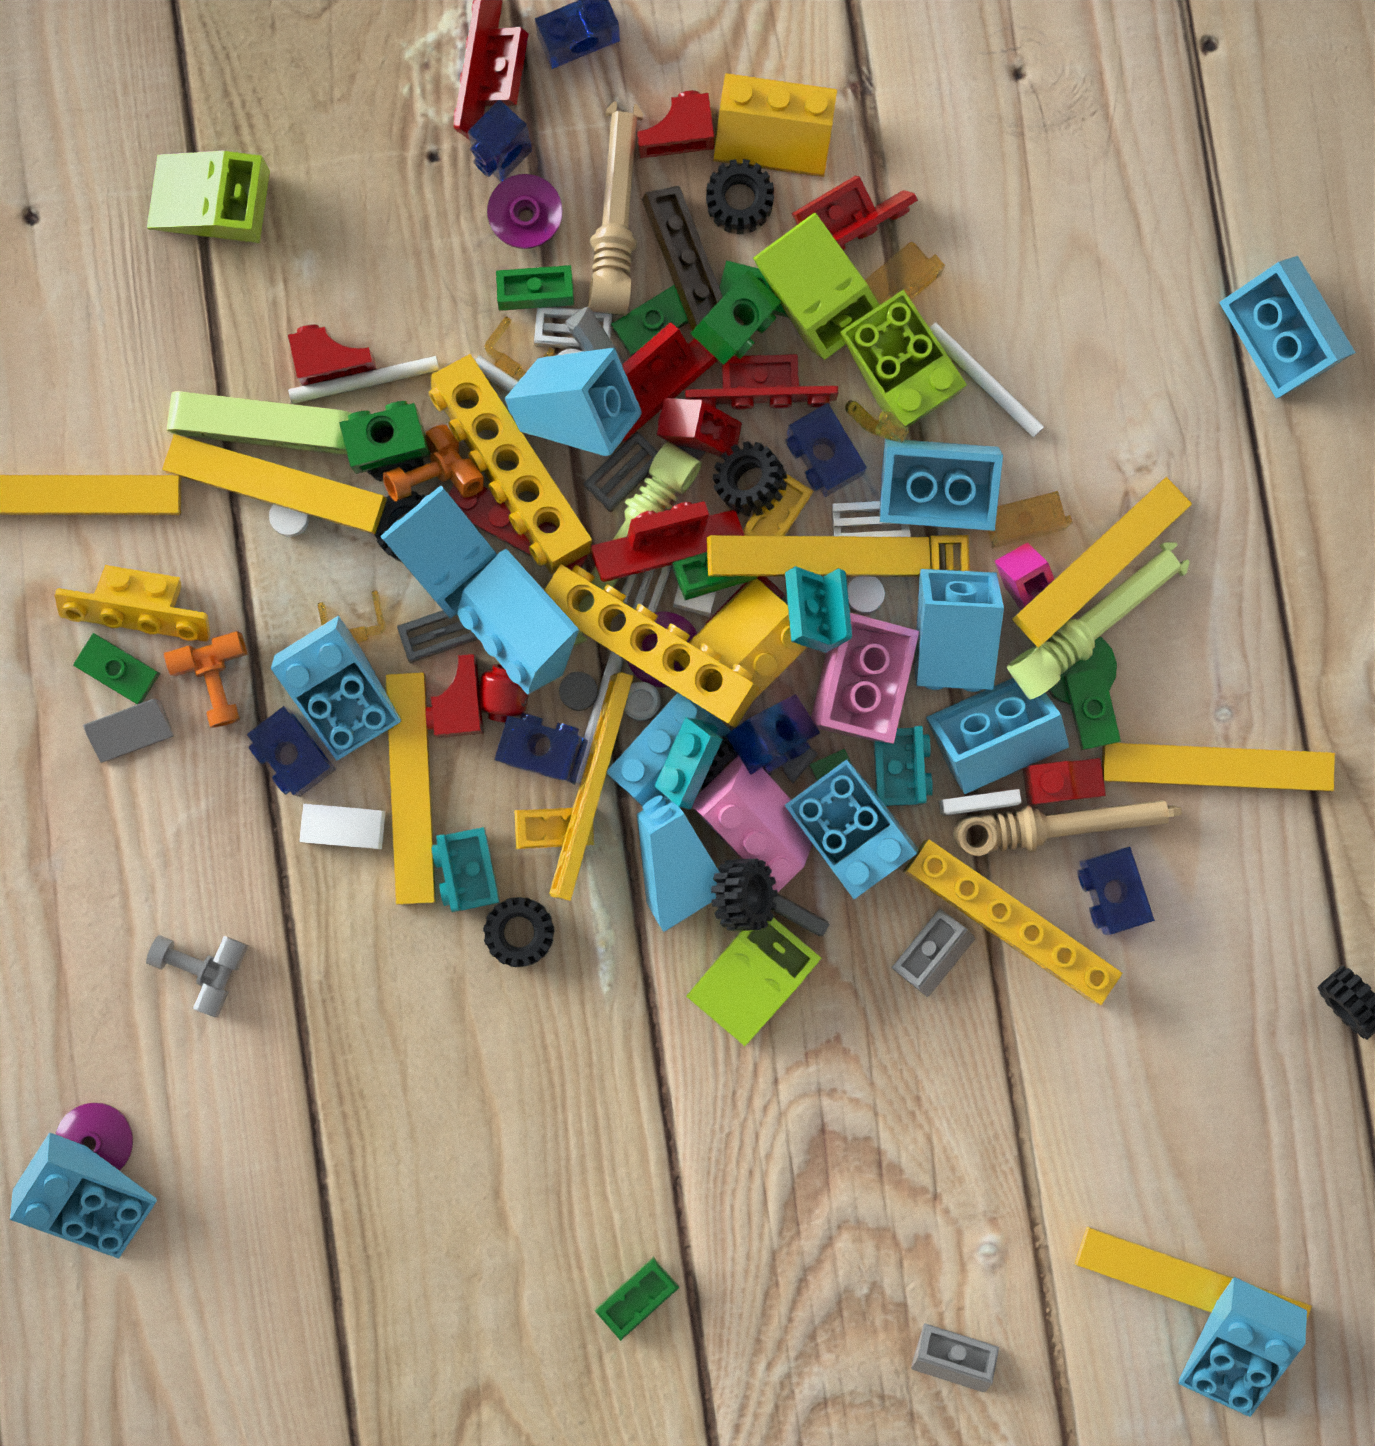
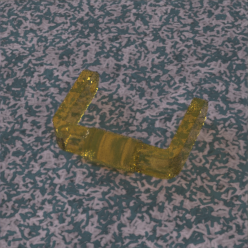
[484,316,556,379]
[845,400,910,443]
[318,590,386,643]

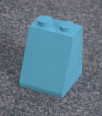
[505,348,642,456]
[914,569,1004,692]
[637,795,720,932]

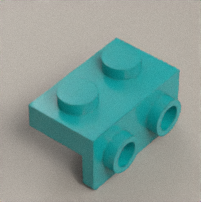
[785,566,852,653]
[655,717,723,809]
[873,726,933,806]
[432,827,500,912]

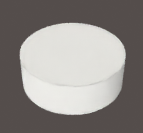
[269,504,309,537]
[847,577,885,614]
[624,682,660,721]

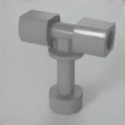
[146,935,249,1017]

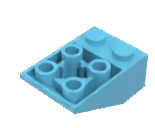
[380,486,497,619]
[271,616,401,761]
[784,759,919,899]
[10,1132,157,1259]
[1178,1277,1307,1417]

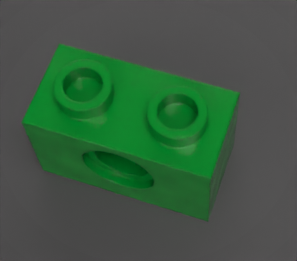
[690,270,781,365]
[339,401,430,474]

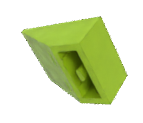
[147,151,270,243]
[753,213,879,360]
[840,289,967,434]
[686,917,822,1046]

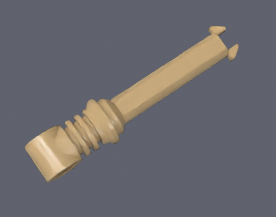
[588,101,644,316]
[953,800,1182,856]

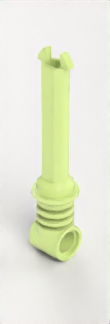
[574,442,702,646]
[1007,542,1189,700]

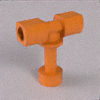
[383,424,484,502]
[164,631,248,728]

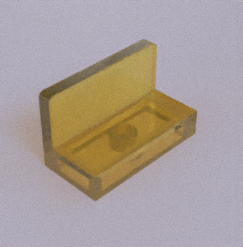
[865,242,945,305]
[988,491,1073,548]

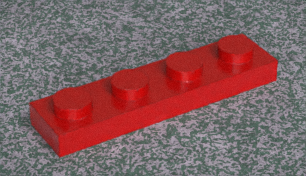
[448,484,593,571]

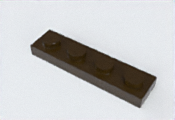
[641,186,723,331]

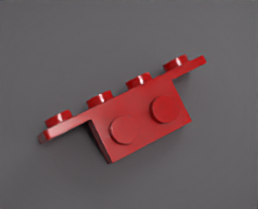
[453,0,529,141]
[791,175,918,251]
[622,322,718,441]
[685,354,839,410]
[591,501,745,582]

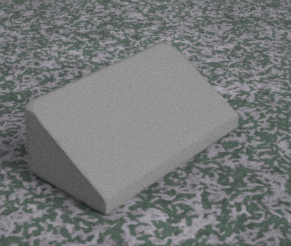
[566,307,624,364]
[83,699,174,763]
[892,908,975,997]
[911,1323,999,1392]

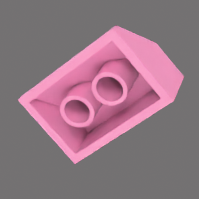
[809,613,919,744]
[692,749,812,893]

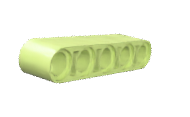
[167,391,352,454]

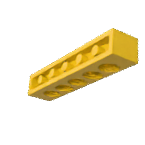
[428,354,592,574]
[544,564,760,729]
[903,839,1123,1005]

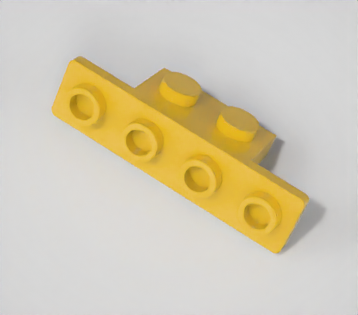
[54,565,210,642]

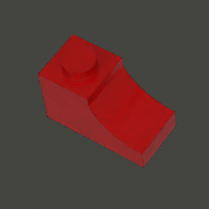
[637,90,714,159]
[288,324,377,386]
[657,398,742,458]
[425,654,484,738]
[1022,758,1106,806]

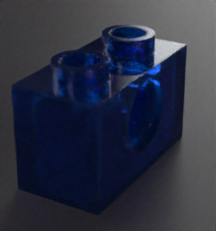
[535,0,620,69]
[468,99,532,182]
[785,403,867,497]
[726,694,820,775]
[247,706,336,797]
[494,712,588,785]
[1077,846,1155,935]

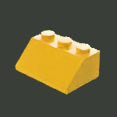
[713,73,837,177]
[675,579,807,701]

